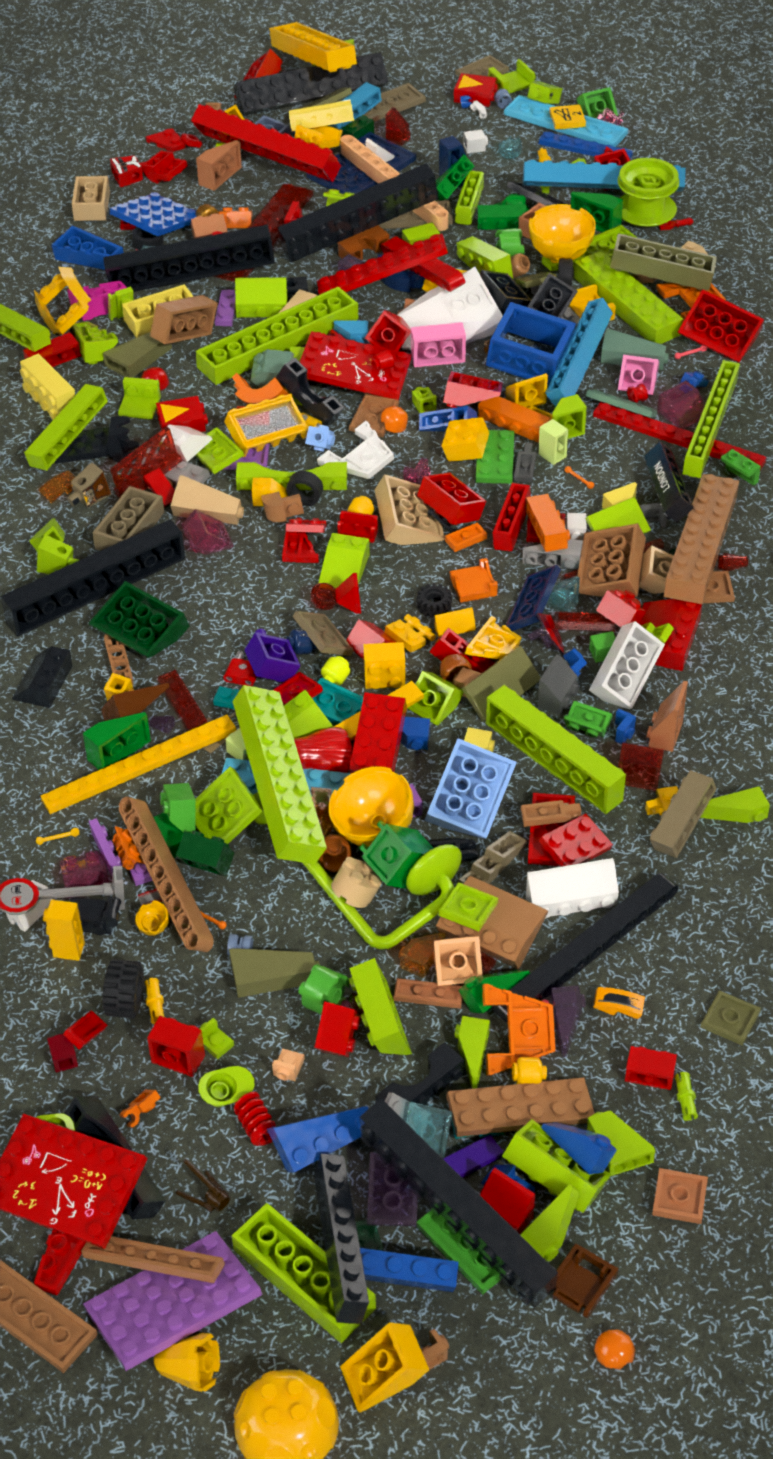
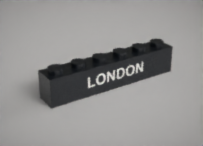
[644,442,694,523]

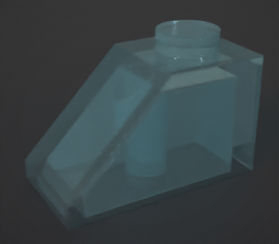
[548,576,580,615]

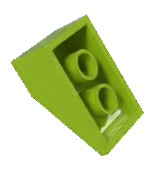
[318,533,370,590]

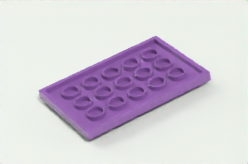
[83,1231,262,1371]

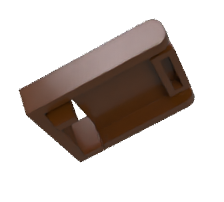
[552,1243,619,1319]

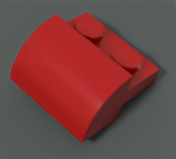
[141,150,188,184]

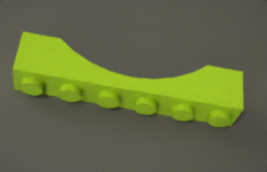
[236,462,347,491]

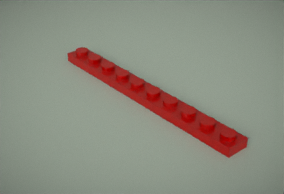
[593,402,767,470]

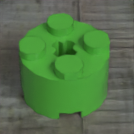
[495,228,524,257]
[298,964,350,1015]

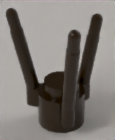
[176,1159,231,1213]

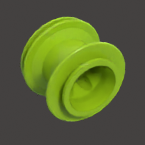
[617,158,680,227]

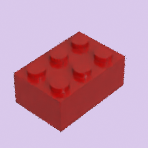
[417,472,486,525]

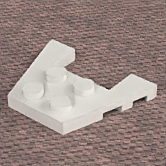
[317,421,394,479]

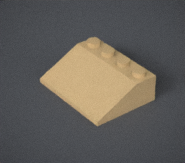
[375,474,445,545]

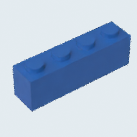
[360,1248,459,1292]

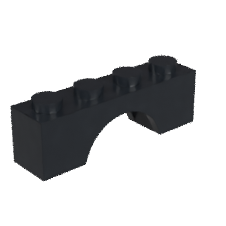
[276,358,345,426]
[375,1042,464,1108]

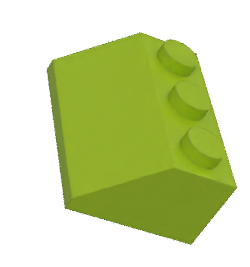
[235,277,288,318]

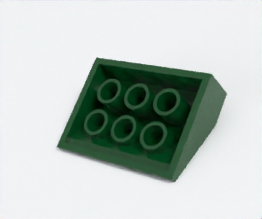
[89,581,190,659]

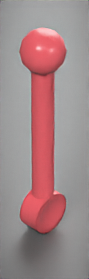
[674,345,708,359]

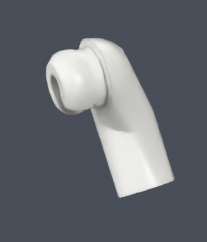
[470,101,487,118]

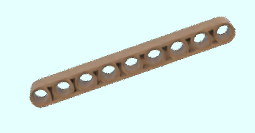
[119,797,214,953]

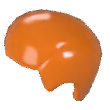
[381,406,408,433]
[594,1329,635,1370]

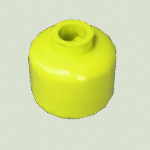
[321,656,350,686]

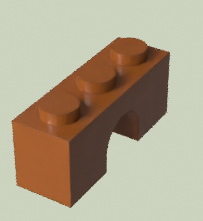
[338,225,390,265]

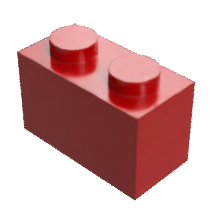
[625,1046,677,1090]

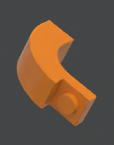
[232,373,290,405]

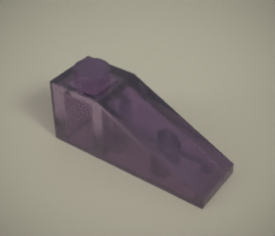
[551,985,586,1058]

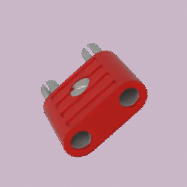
[223,651,257,686]

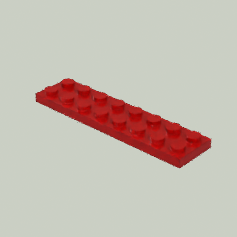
[317,234,448,295]

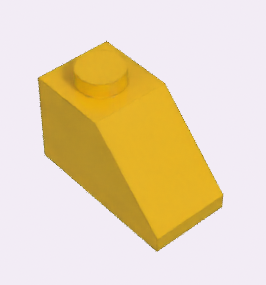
[252,477,288,506]

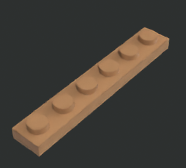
[81,1236,225,1283]

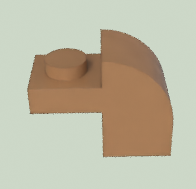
[261,491,304,522]

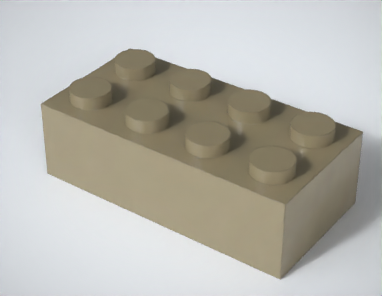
[93,486,164,551]

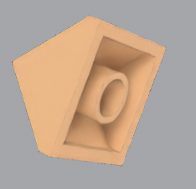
[434,936,482,986]

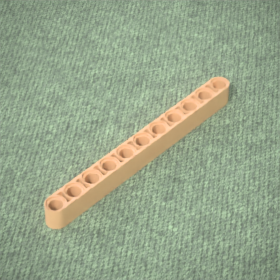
[340,135,448,231]

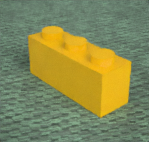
[43,900,85,961]

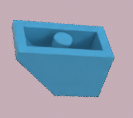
[334,321,369,344]

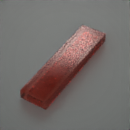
[157,670,208,731]

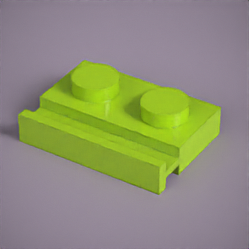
[108,287,133,321]

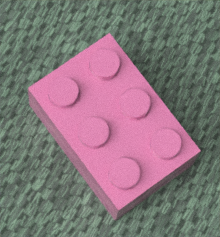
[411,322,466,367]

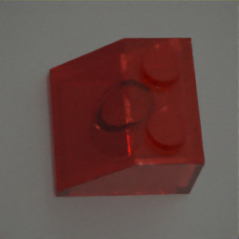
[618,742,665,791]

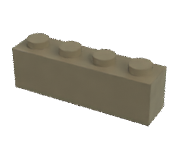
[650,770,717,858]

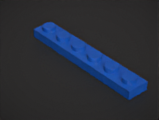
[539,132,633,159]

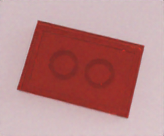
[554,611,615,631]

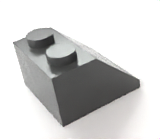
[538,654,579,716]

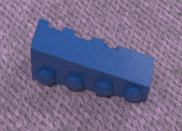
[51,225,124,270]
[267,1106,369,1172]

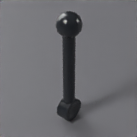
[427,509,457,533]

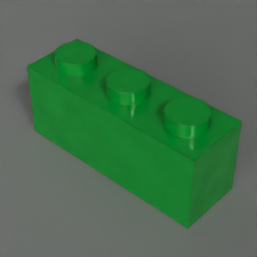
[477,204,527,230]

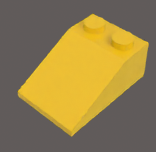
[340,1322,429,1412]

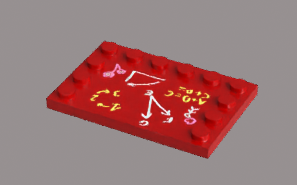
[300,331,412,400]
[0,1113,148,1249]

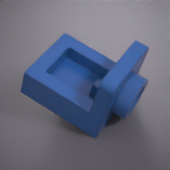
[678,371,709,396]
[563,648,587,676]
[615,709,636,745]

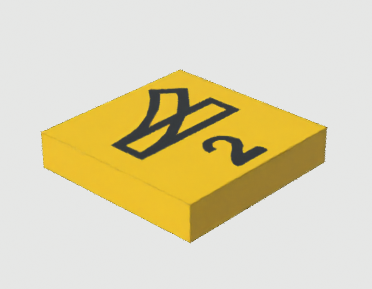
[549,105,586,130]

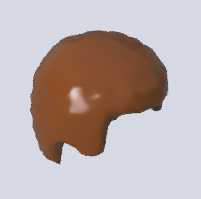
[440,654,472,682]
[319,834,352,872]

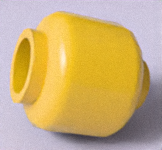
[347,496,374,515]
[512,1057,547,1084]

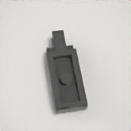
[514,442,537,483]

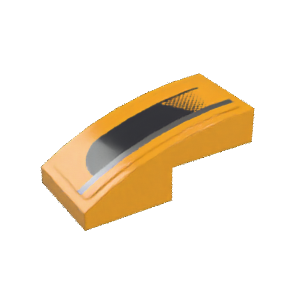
[593,987,645,1019]

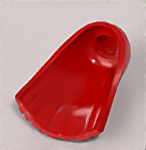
[294,727,352,773]

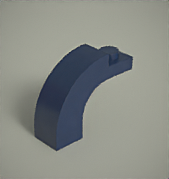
[378,255,425,292]

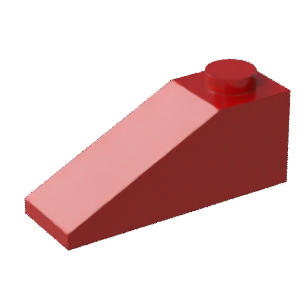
[429,628,495,673]

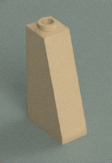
[171,475,244,525]

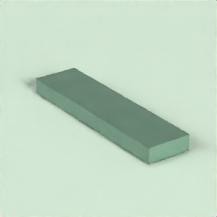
[586,389,658,418]

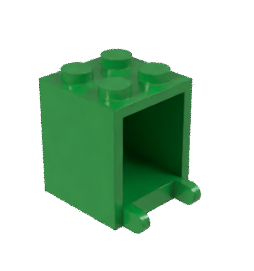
[359,820,433,889]

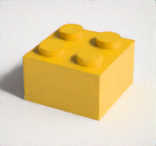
[442,417,490,462]
[363,642,405,689]

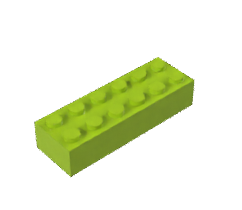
[232,1203,376,1343]

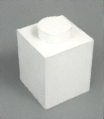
[464,130,488,154]
[567,513,587,540]

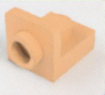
[272,1048,305,1081]

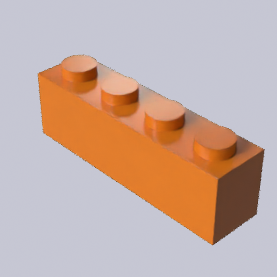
[478,397,551,443]
[526,494,570,552]

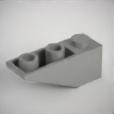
[523,539,583,570]

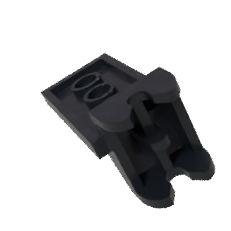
[53,416,140,464]

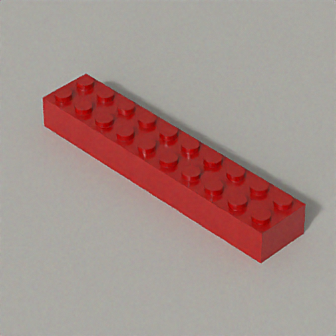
[191,104,341,182]

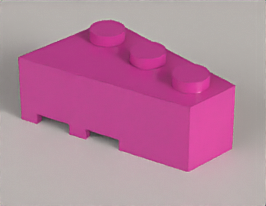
[67,281,127,321]

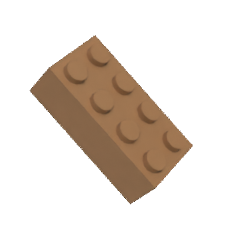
[150,295,218,344]

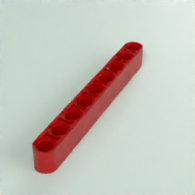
[381,236,466,292]

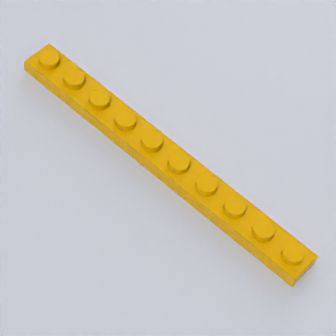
[41,715,237,814]

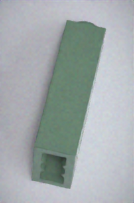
[601,329,669,370]

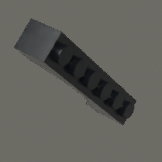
[64,1096,166,1220]

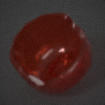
[310,583,337,610]

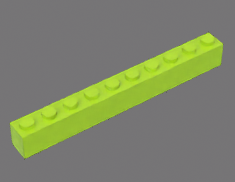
[682,360,740,478]

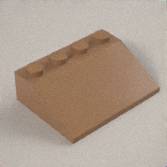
[575,523,646,597]
[436,876,549,970]

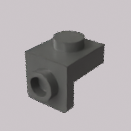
[640,502,669,528]

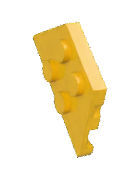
[465,616,522,660]

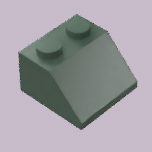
[251,349,294,388]

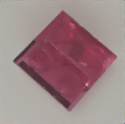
[657,381,705,429]

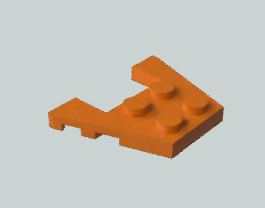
[482,984,555,1076]

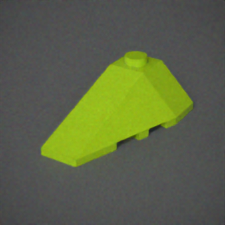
[72,321,118,364]

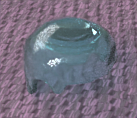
[498,137,522,159]

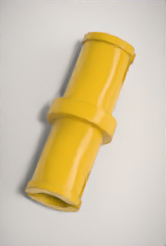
[144,978,165,1024]

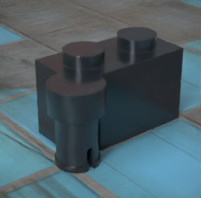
[70,897,121,935]

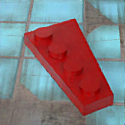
[34,1230,87,1296]

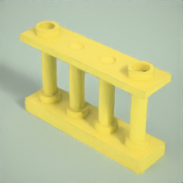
[289,100,354,131]

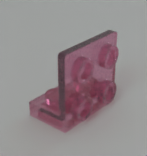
[60,851,109,899]

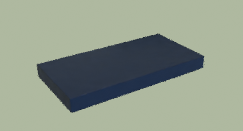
[506,565,561,631]

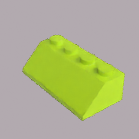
[349,958,412,1055]
[502,1119,611,1213]

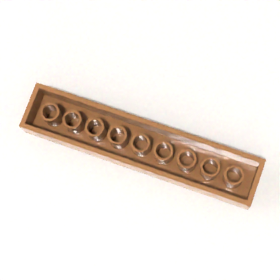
[664,474,739,604]

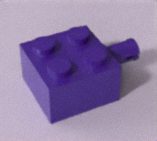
[244,629,301,682]

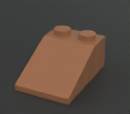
[196,140,242,190]
[647,681,688,752]

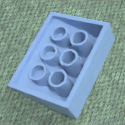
[425,738,517,839]

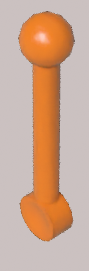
[564,466,594,489]
[200,911,227,929]

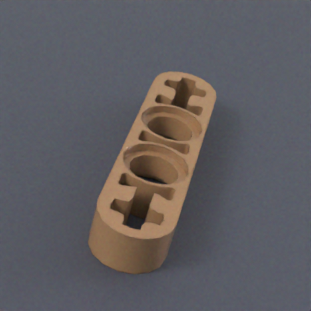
[104,634,133,685]

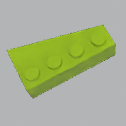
[457,236,513,279]

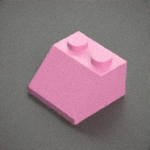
[618,355,659,395]

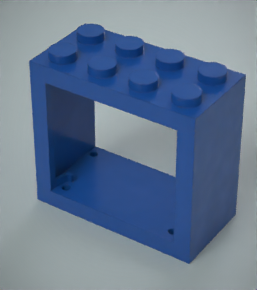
[486,302,576,386]

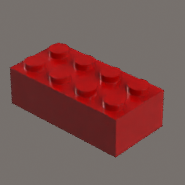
[349,692,407,774]

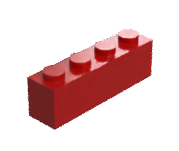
[493,483,531,552]

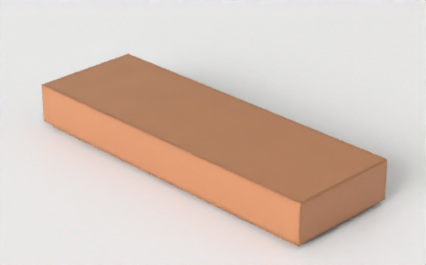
[394,978,463,1009]

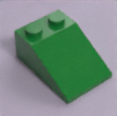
[570,192,623,232]
[83,712,151,770]

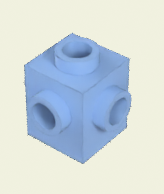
[305,425,335,452]

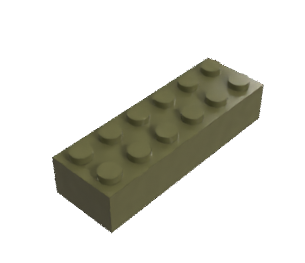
[610,233,717,291]

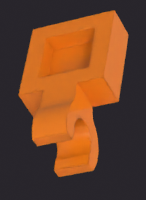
[119,1089,161,1127]

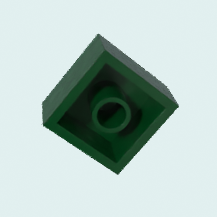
[176,830,234,877]

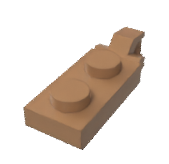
[521,800,581,827]

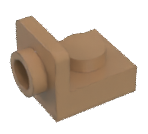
[421,1329,449,1370]

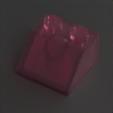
[181,509,234,555]

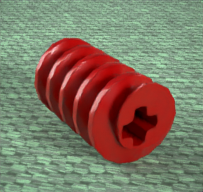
[234,1091,276,1146]

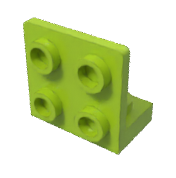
[118,377,161,419]

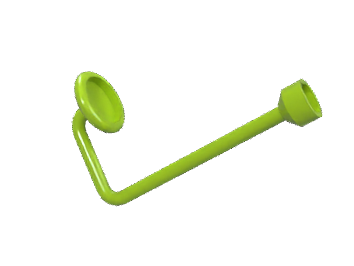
[253,792,462,950]

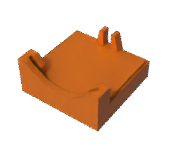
[450,558,498,603]

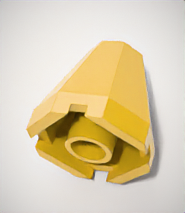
[154,1333,220,1392]

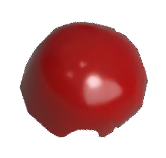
[141,367,169,391]

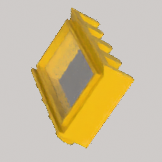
[224,394,309,457]

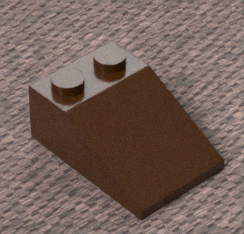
[101,683,170,721]

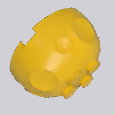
[529,204,596,263]
[329,767,414,847]
[234,1369,339,1459]

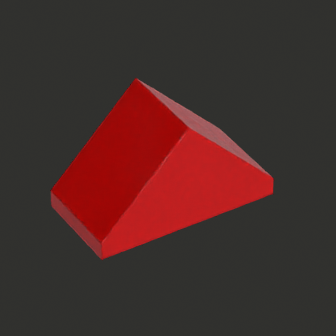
[335,573,361,614]

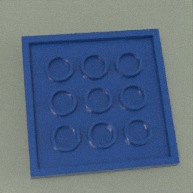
[110,192,197,237]

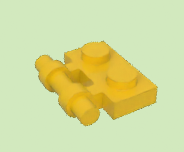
[385,614,436,652]

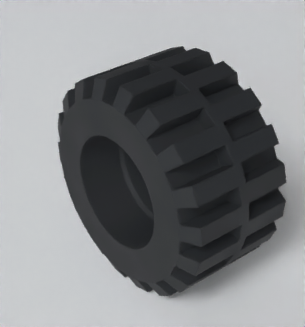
[103,959,144,1019]

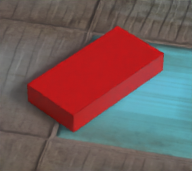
[143,468,175,507]
[63,1010,108,1050]

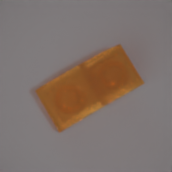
[38,470,76,504]

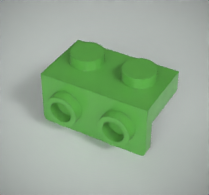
[721,449,761,486]
[564,701,613,738]

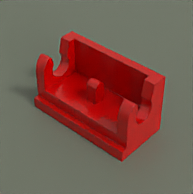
[337,511,378,543]

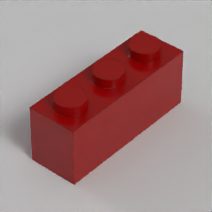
[23,332,81,367]

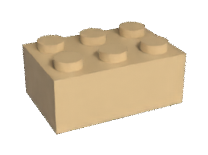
[72,176,110,221]

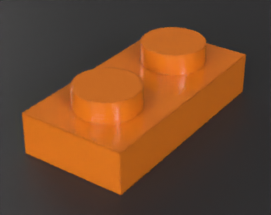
[445,522,487,552]

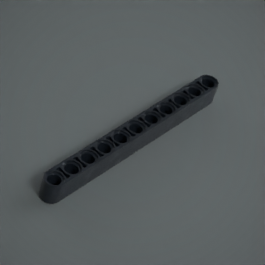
[492,873,679,1024]

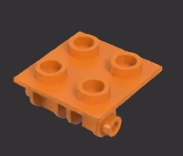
[112,826,145,870]

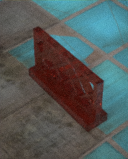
[110,426,182,497]

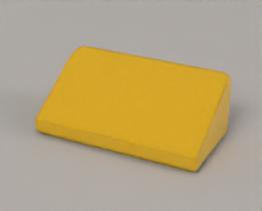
[435,607,476,637]

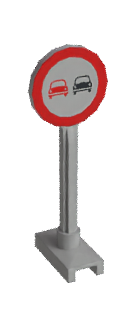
[0,866,125,915]

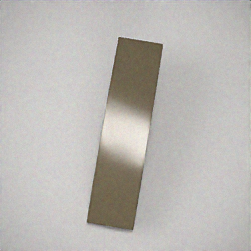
[458,831,527,884]

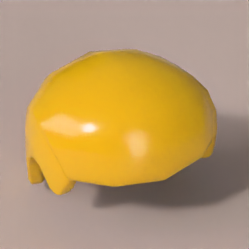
[135,900,169,936]

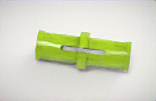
[675,1072,698,1121]

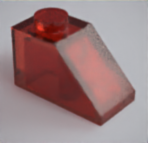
[386,107,411,146]

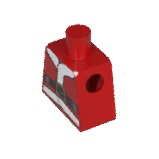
[110,156,146,187]

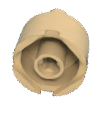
[331,857,383,908]

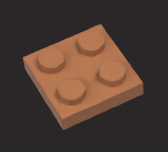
[652,1168,708,1224]

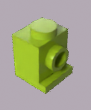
[412,387,437,413]

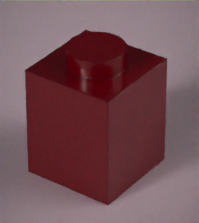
[47,1034,78,1073]

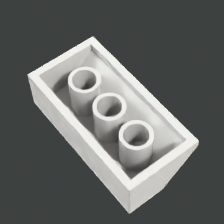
[589,621,665,709]
[526,858,619,919]

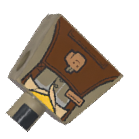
[67,463,111,508]

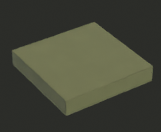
[514,272,557,288]
[700,990,761,1046]

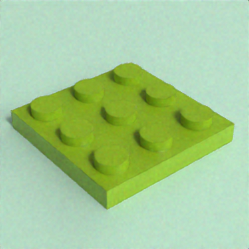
[195,766,263,844]

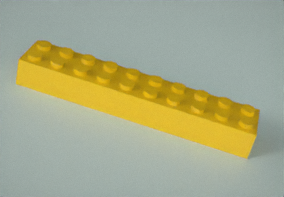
[269,22,357,72]

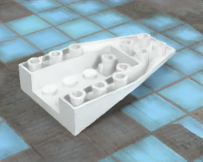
[397,267,503,350]

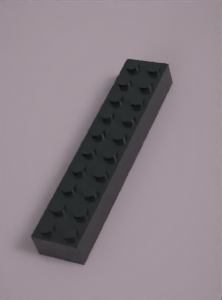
[233,52,388,116]
[277,163,438,263]
[103,224,275,292]
[1,519,185,637]
[360,1098,558,1309]

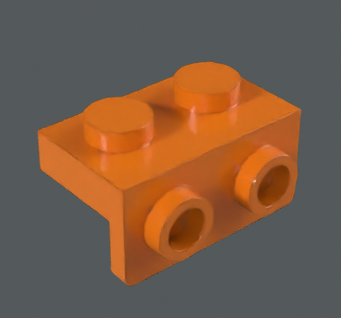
[219,207,252,228]

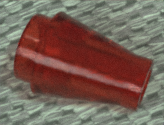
[718,553,748,571]

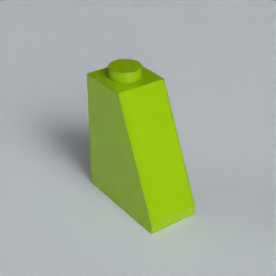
[587,1111,655,1176]

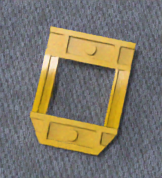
[34,267,91,335]

